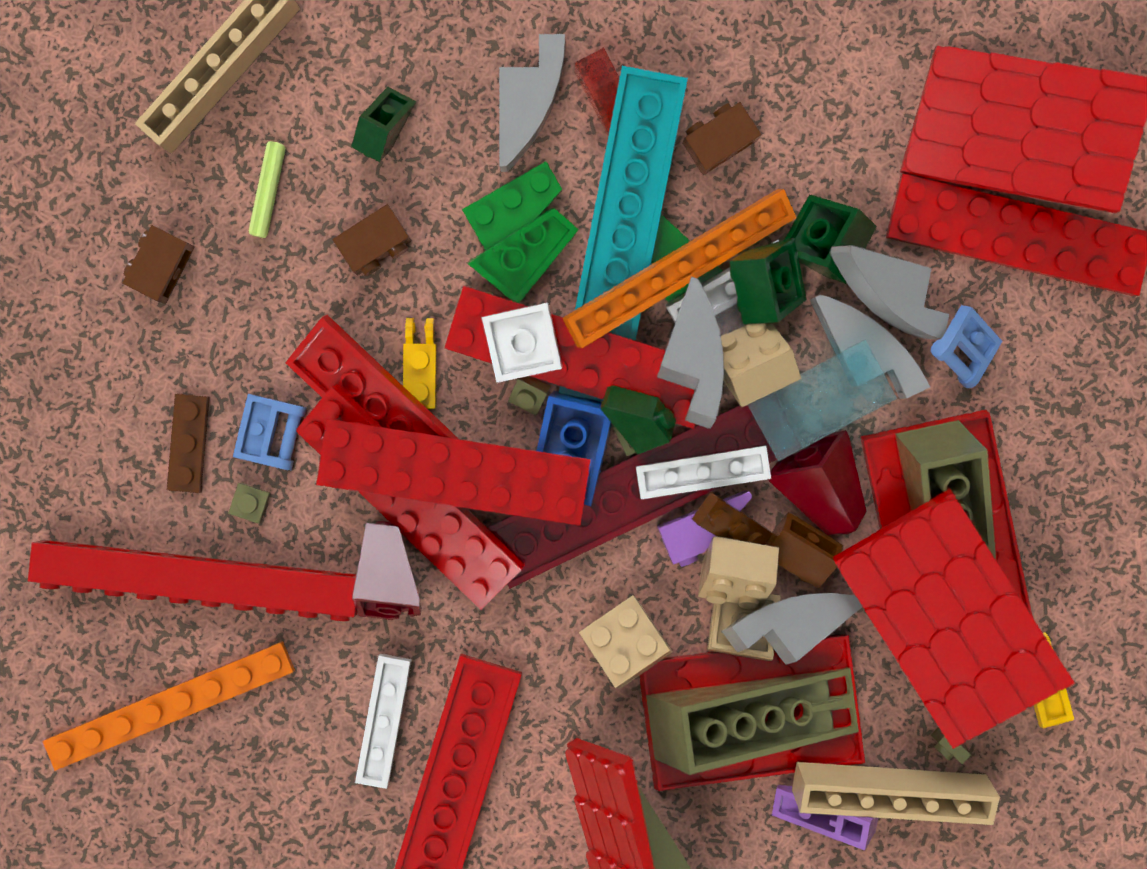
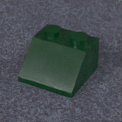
[784,194,877,284]
[729,238,807,324]

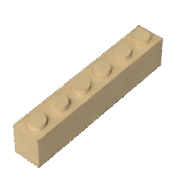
[135,0,300,154]
[792,762,1000,825]

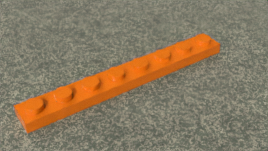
[563,189,796,348]
[42,641,295,771]

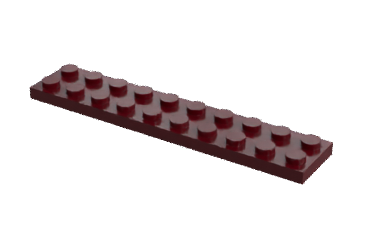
[487,392,802,589]

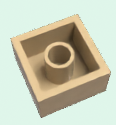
[720,323,801,408]
[698,536,779,610]
[579,595,673,689]

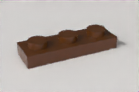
[167,394,210,493]
[691,492,773,545]

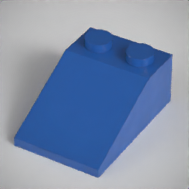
[536,391,612,506]

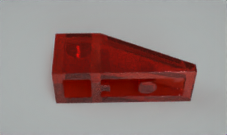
[574,48,620,136]

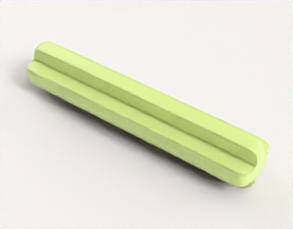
[249,141,285,238]

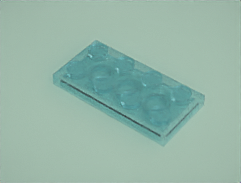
[748,340,897,461]

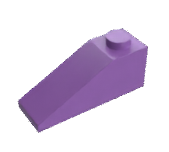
[657,490,752,567]
[772,785,878,851]

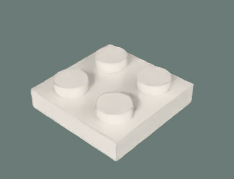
[482,303,563,383]

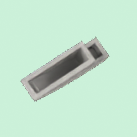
[499,34,565,172]
[830,246,949,340]
[657,277,724,429]
[810,295,930,399]
[722,593,863,665]

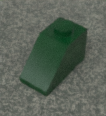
[351,87,416,162]
[600,385,676,454]

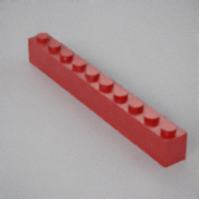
[28,540,358,621]

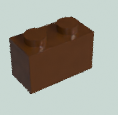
[682,102,761,176]
[332,204,412,276]
[122,225,195,304]
[766,512,844,589]

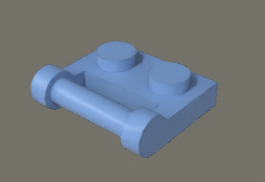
[931,305,1002,388]
[233,394,307,470]

